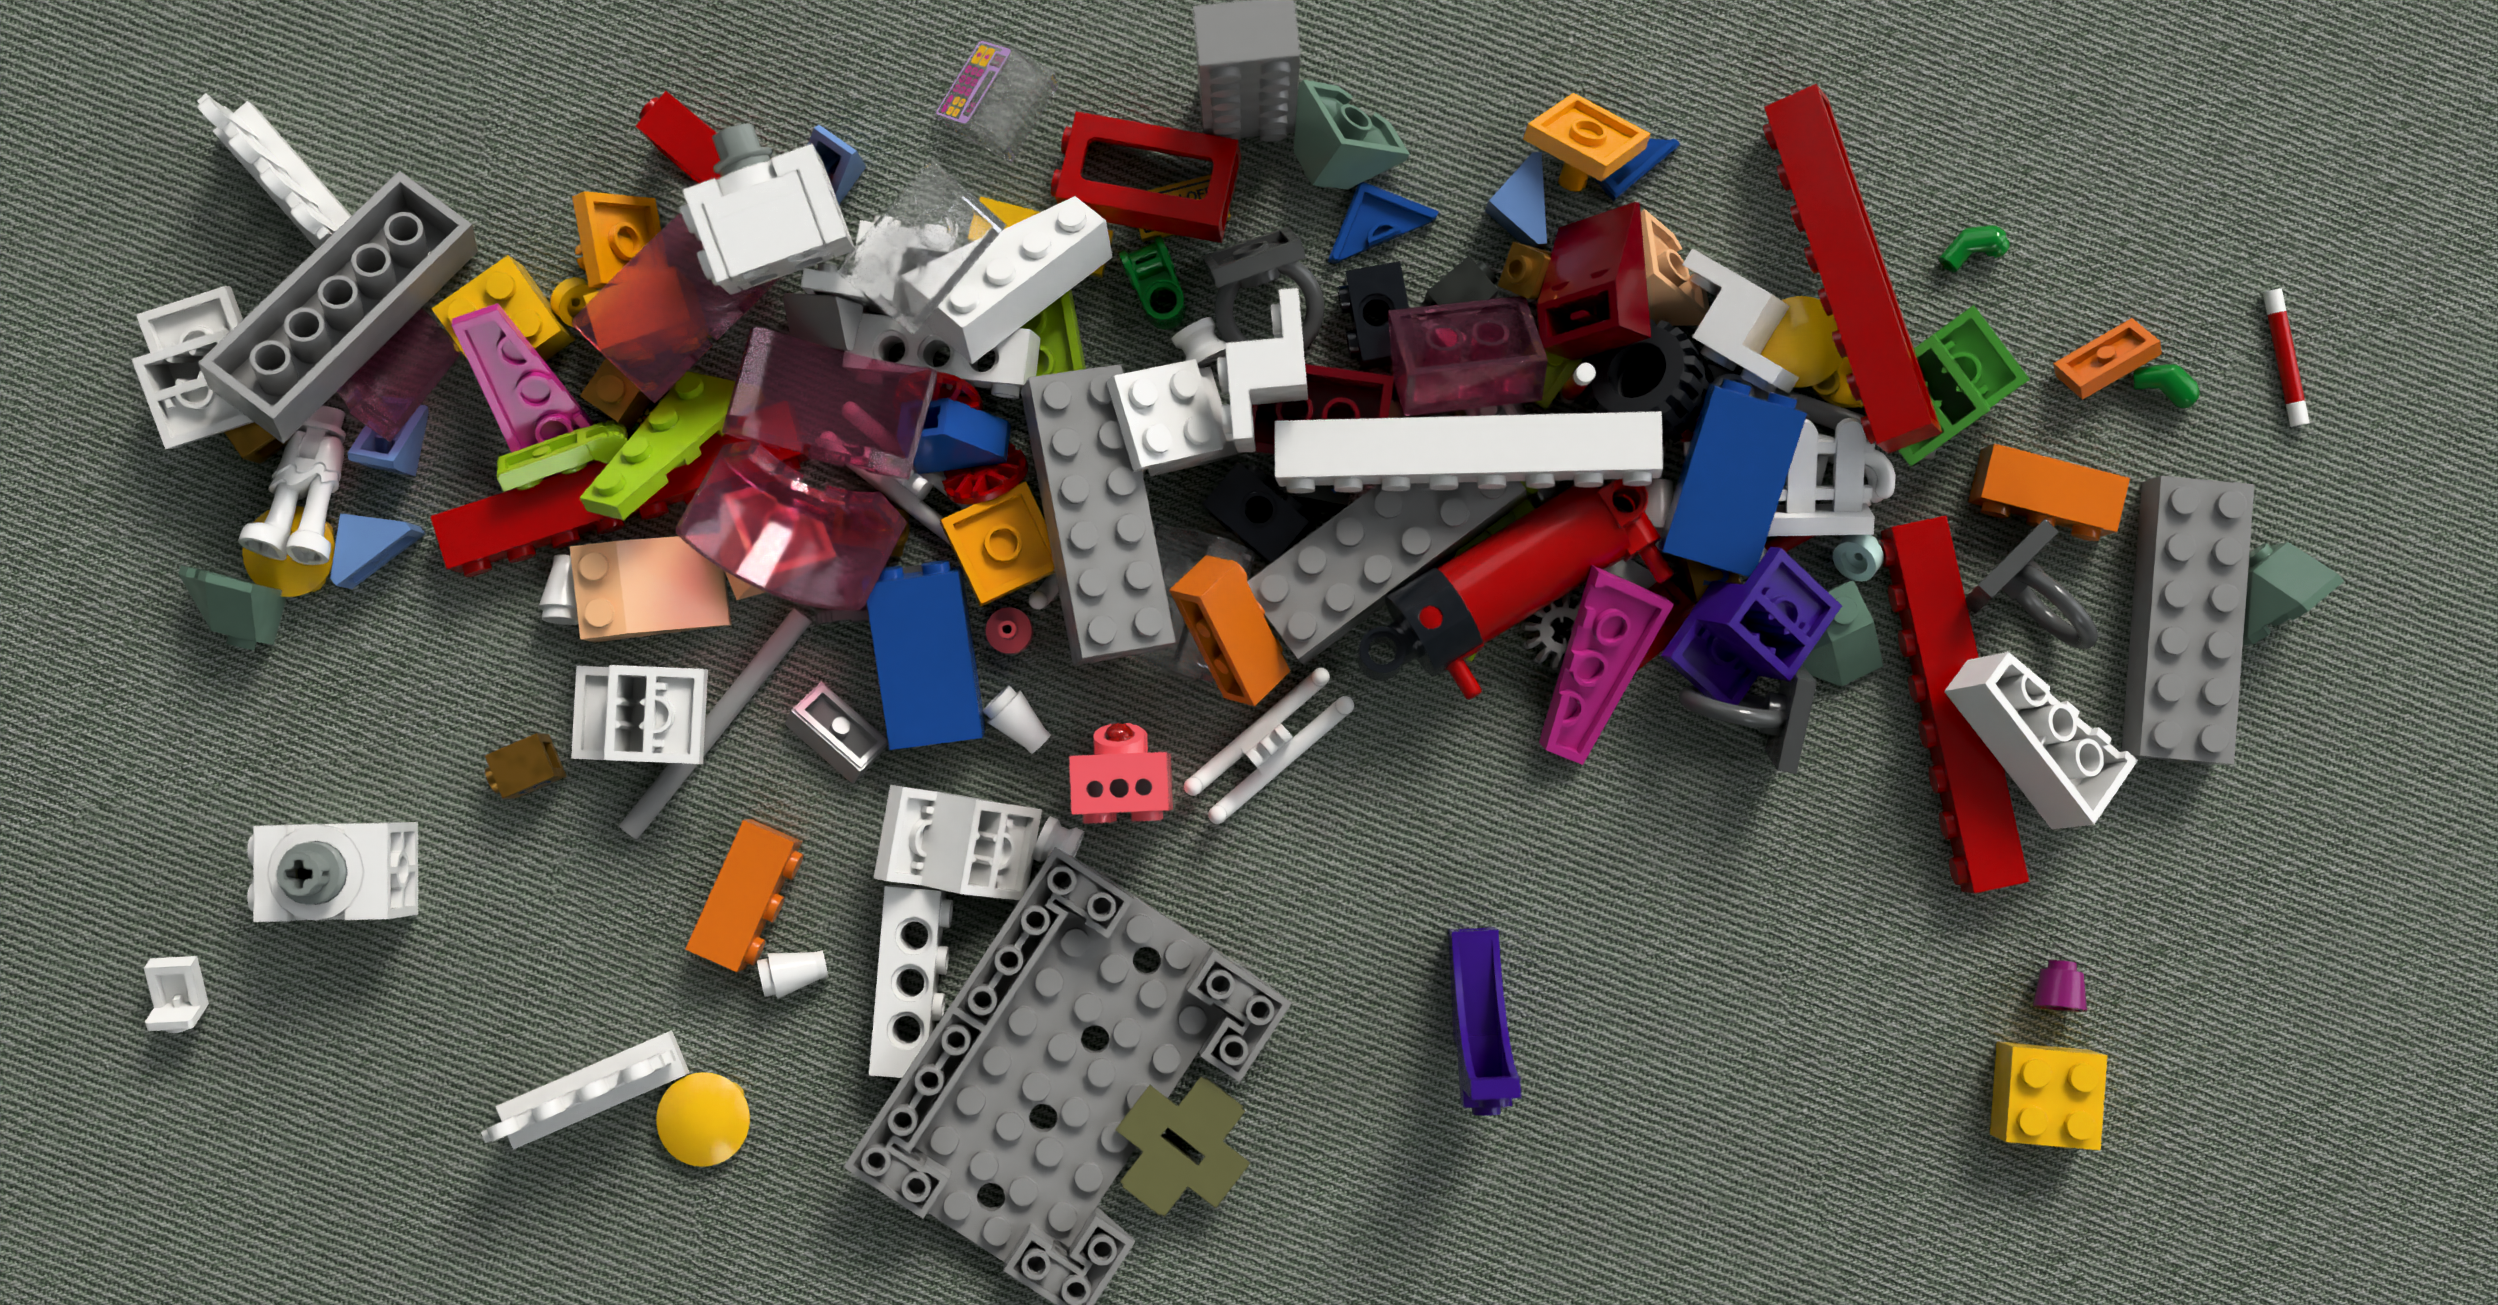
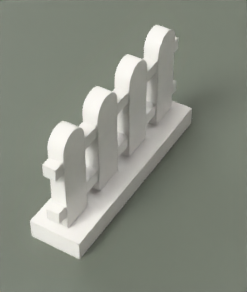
[197,93,351,249]
[1683,418,1875,536]
[481,1030,690,1150]

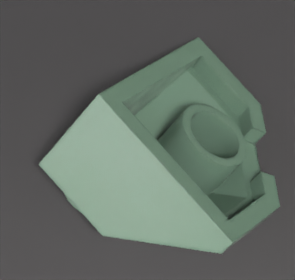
[1294,80,1410,190]
[2243,542,2344,646]
[179,565,287,650]
[1802,580,1883,687]

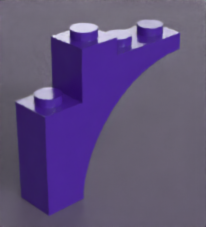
[1448,927,1521,1116]

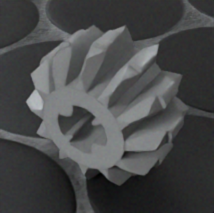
[1520,592,1581,671]

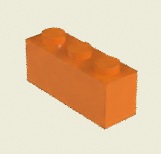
[1968,443,2130,541]
[1169,555,1290,706]
[685,819,804,972]

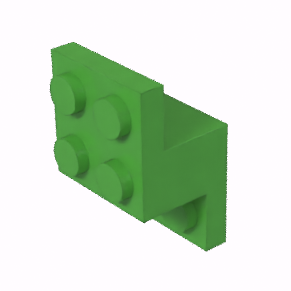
[1861,305,2030,467]

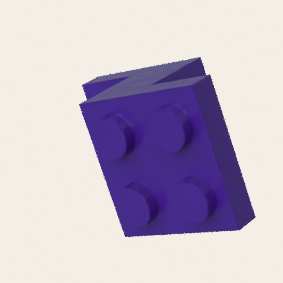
[1660,547,1842,705]

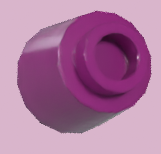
[2033,960,2087,1012]

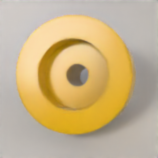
[550,277,597,327]

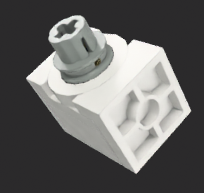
[680,123,855,295]
[247,822,418,922]

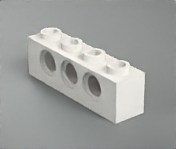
[843,313,1041,398]
[869,885,953,1078]

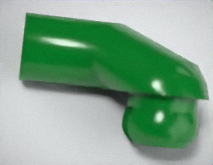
[1938,225,2010,273]
[2133,364,2200,409]

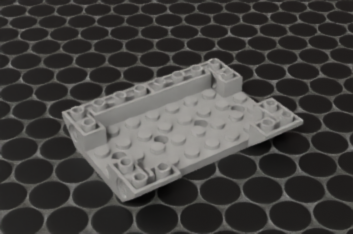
[843,847,1292,1305]

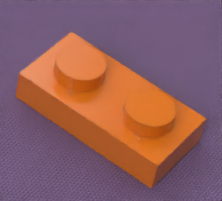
[2053,318,2162,400]

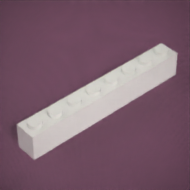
[1275,412,1663,493]

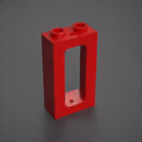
[636,91,721,184]
[1051,111,1241,243]

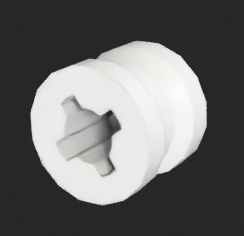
[1171,317,1226,369]
[1031,816,1085,862]

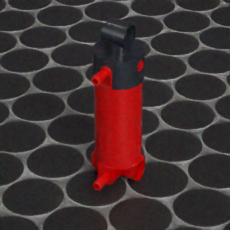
[1357,479,1673,700]

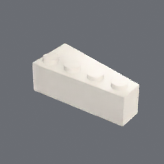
[902,196,1113,364]
[1944,652,2138,829]

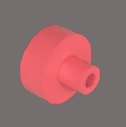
[986,607,1033,654]

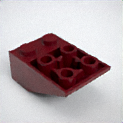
[1537,202,1651,361]

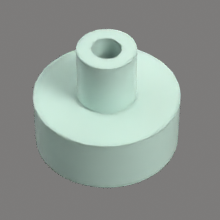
[1833,535,1884,581]

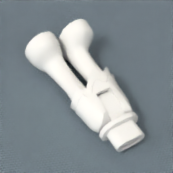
[238,406,346,565]

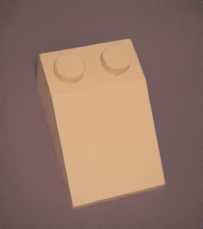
[570,533,731,643]

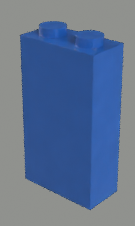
[1658,379,1807,577]
[864,560,986,750]

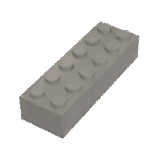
[1193,0,1300,143]
[198,171,478,444]
[1021,364,1175,666]
[2121,476,2255,765]
[1247,481,1527,665]

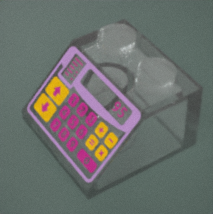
[933,38,1058,163]

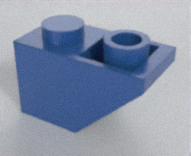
[899,397,1011,474]

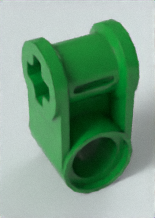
[1118,235,1186,330]

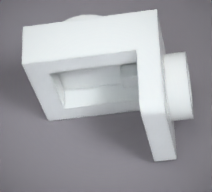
[144,956,209,1033]

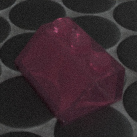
[1388,296,1548,416]

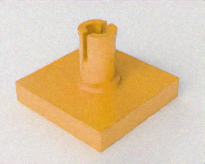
[1523,93,1651,192]
[572,191,668,289]
[940,481,1055,607]

